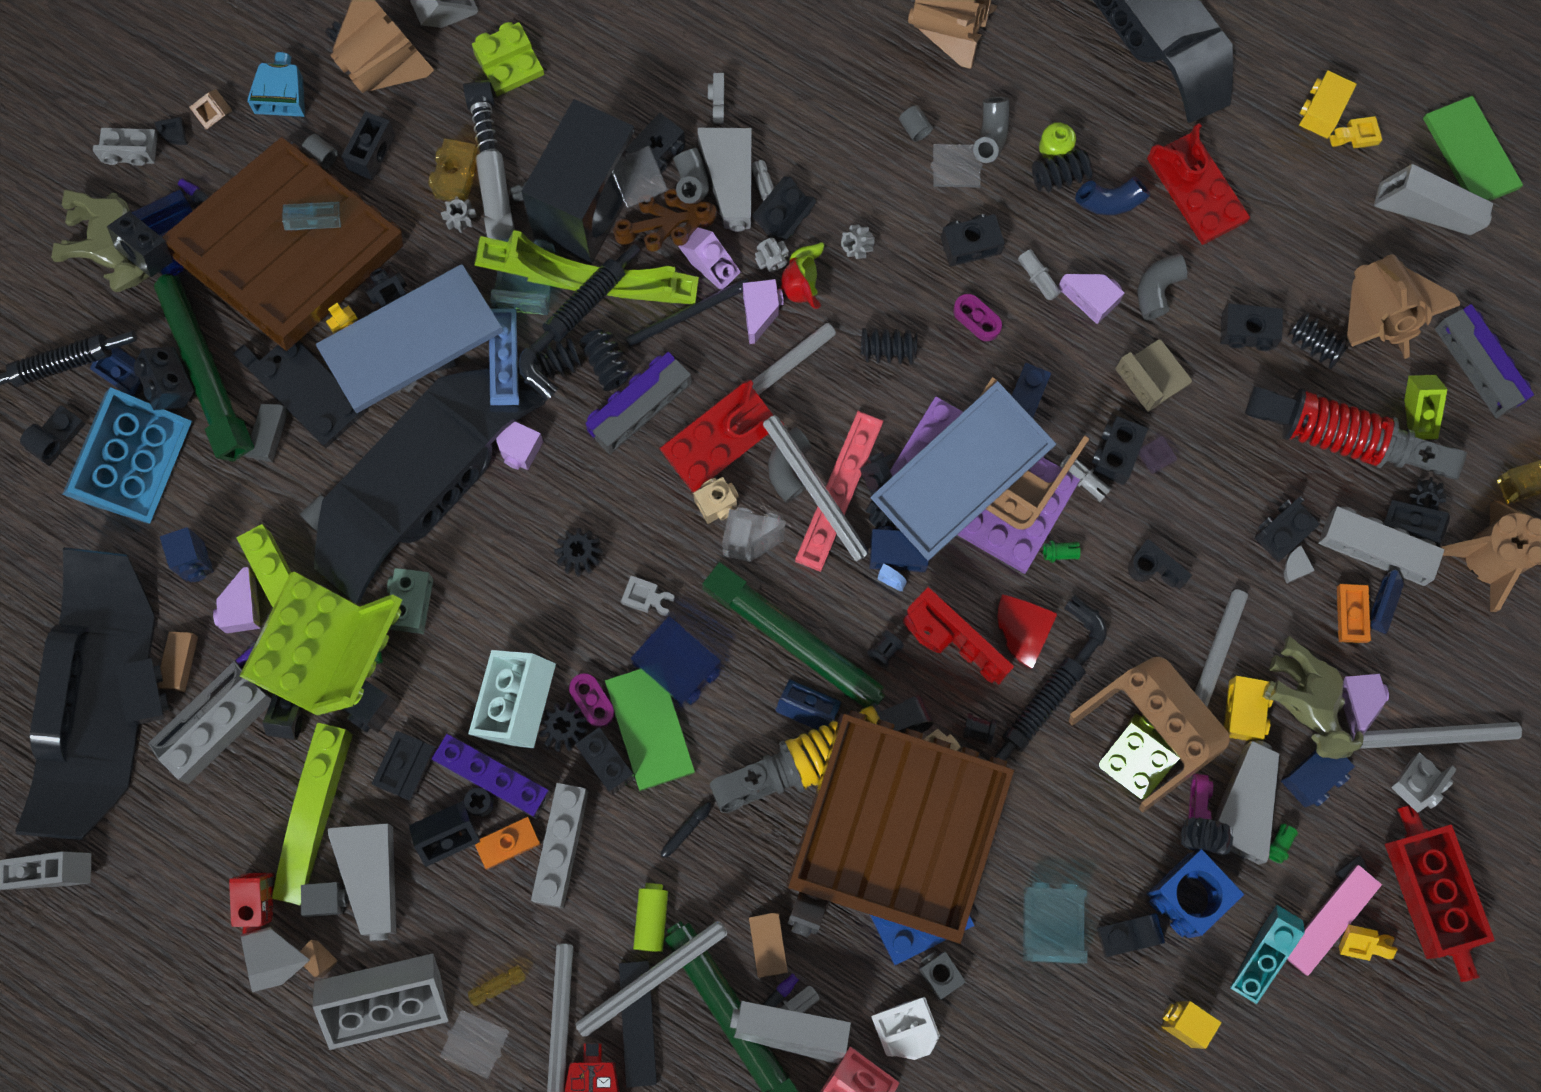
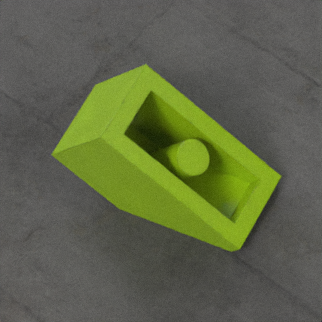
[1404,375,1448,440]

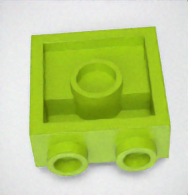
[472,22,544,96]

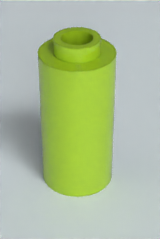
[633,883,668,952]

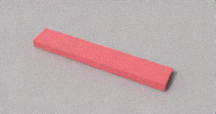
[795,411,883,572]

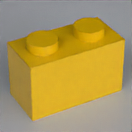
[1299,71,1357,139]
[1224,676,1273,742]
[1161,1001,1222,1049]

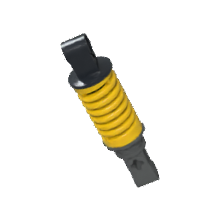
[710,696,934,813]

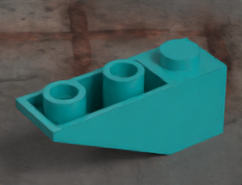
[1230,905,1305,1004]

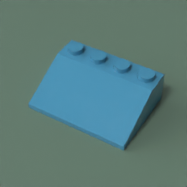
[62,387,192,524]

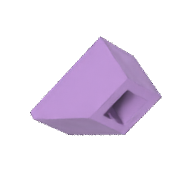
[678,228,741,290]

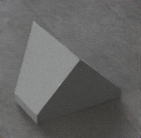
[240,927,310,992]

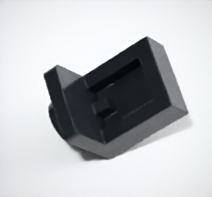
[859,452,896,495]

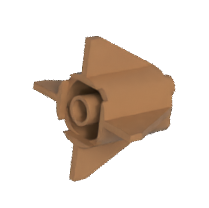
[330,0,434,93]
[908,0,997,69]
[1347,255,1460,359]
[1440,501,1541,612]

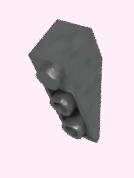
[788,892,828,937]

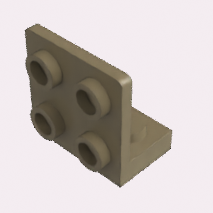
[1115,339,1192,412]

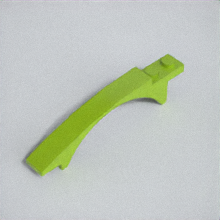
[475,230,699,304]

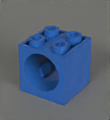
[1146,849,1244,938]

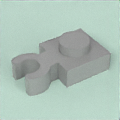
[708,73,724,124]
[621,576,675,616]

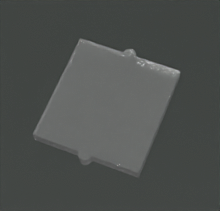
[930,144,983,188]
[612,146,668,209]
[440,1010,509,1079]

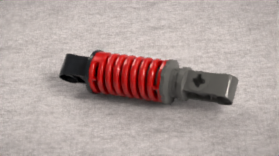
[1244,387,1468,480]

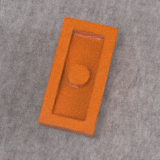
[1337,584,1371,643]
[475,817,541,870]

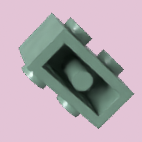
[387,568,433,634]

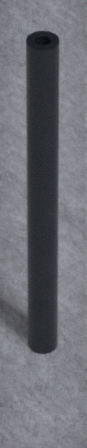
[625,278,749,347]

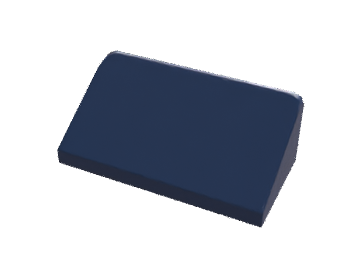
[90,347,144,398]
[1370,570,1404,634]
[776,679,842,730]

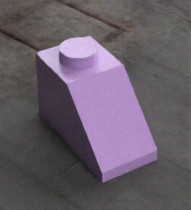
[1058,274,1124,324]
[743,279,783,344]
[496,422,543,470]
[213,567,261,633]
[1342,674,1389,741]

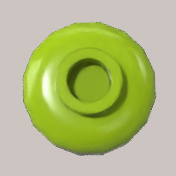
[1039,122,1076,159]

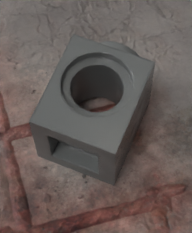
[301,882,348,917]
[918,950,966,1000]

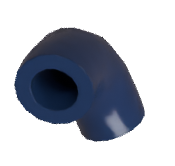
[1075,176,1151,215]

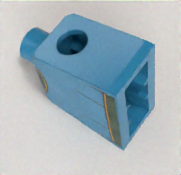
[248,52,305,117]

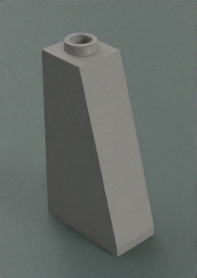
[698,128,751,231]
[1374,164,1493,235]
[1213,740,1279,865]
[328,824,396,941]
[730,1001,851,1064]

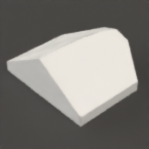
[871,997,940,1060]

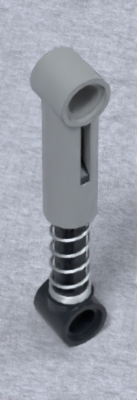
[463,79,515,241]

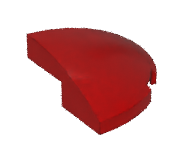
[997,594,1057,669]

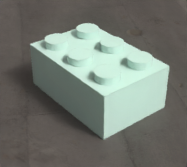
[468,650,556,748]

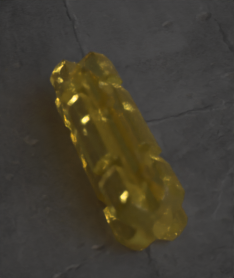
[468,966,526,1006]

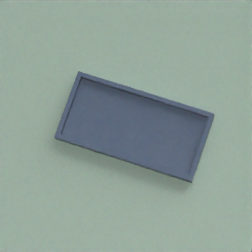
[316,264,503,414]
[870,381,1056,561]

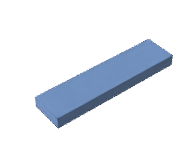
[489,309,519,405]

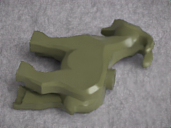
[51,190,150,292]
[1263,636,1364,759]

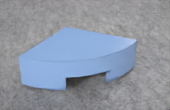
[877,564,907,591]

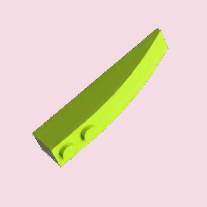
[236,524,292,607]
[272,723,353,906]

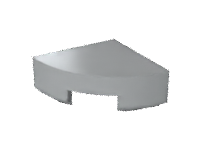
[1284,546,1314,584]

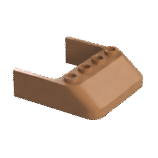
[979,377,1089,530]
[1069,657,1229,813]

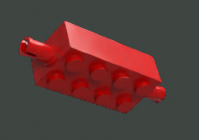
[1384,805,1495,982]

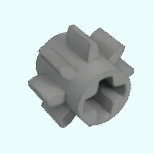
[441,196,477,233]
[841,225,875,259]
[755,238,789,272]

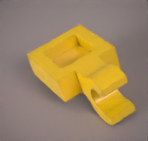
[1329,116,1382,148]
[326,303,358,334]
[1339,925,1397,961]

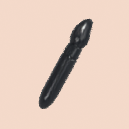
[661,802,711,858]

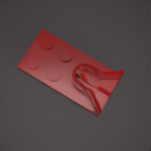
[1147,123,1250,245]
[659,379,784,492]
[903,587,1014,685]

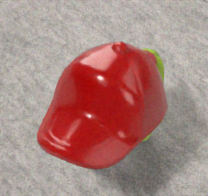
[781,242,824,309]

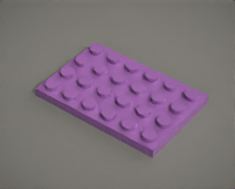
[890,397,1080,574]

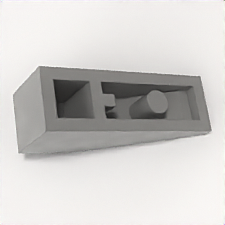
[0,852,91,890]

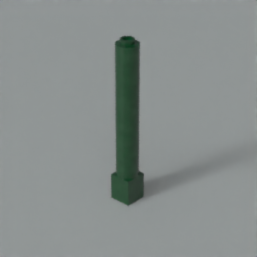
[154,274,254,462]
[702,562,885,708]
[665,921,798,1092]

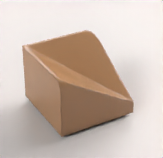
[189,89,232,130]
[300,940,337,978]

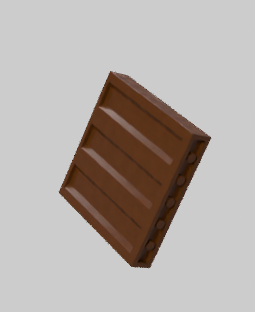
[162,137,403,351]
[786,710,1014,944]

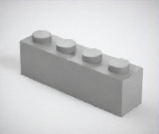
[1318,506,1445,586]
[531,783,589,909]

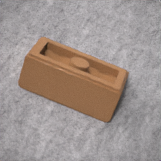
[158,632,198,693]
[749,912,788,978]

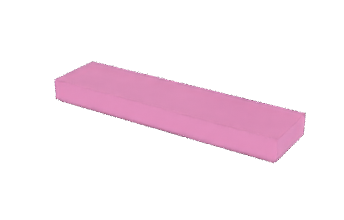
[1287,865,1382,976]

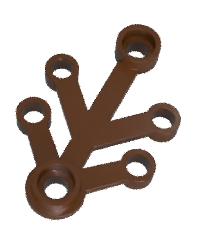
[613,189,717,251]

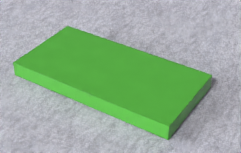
[1423,96,1523,201]
[605,663,695,791]

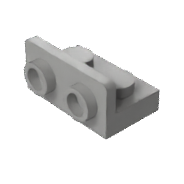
[93,128,158,166]
[1391,752,1457,813]

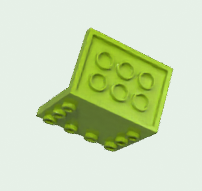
[239,572,402,715]

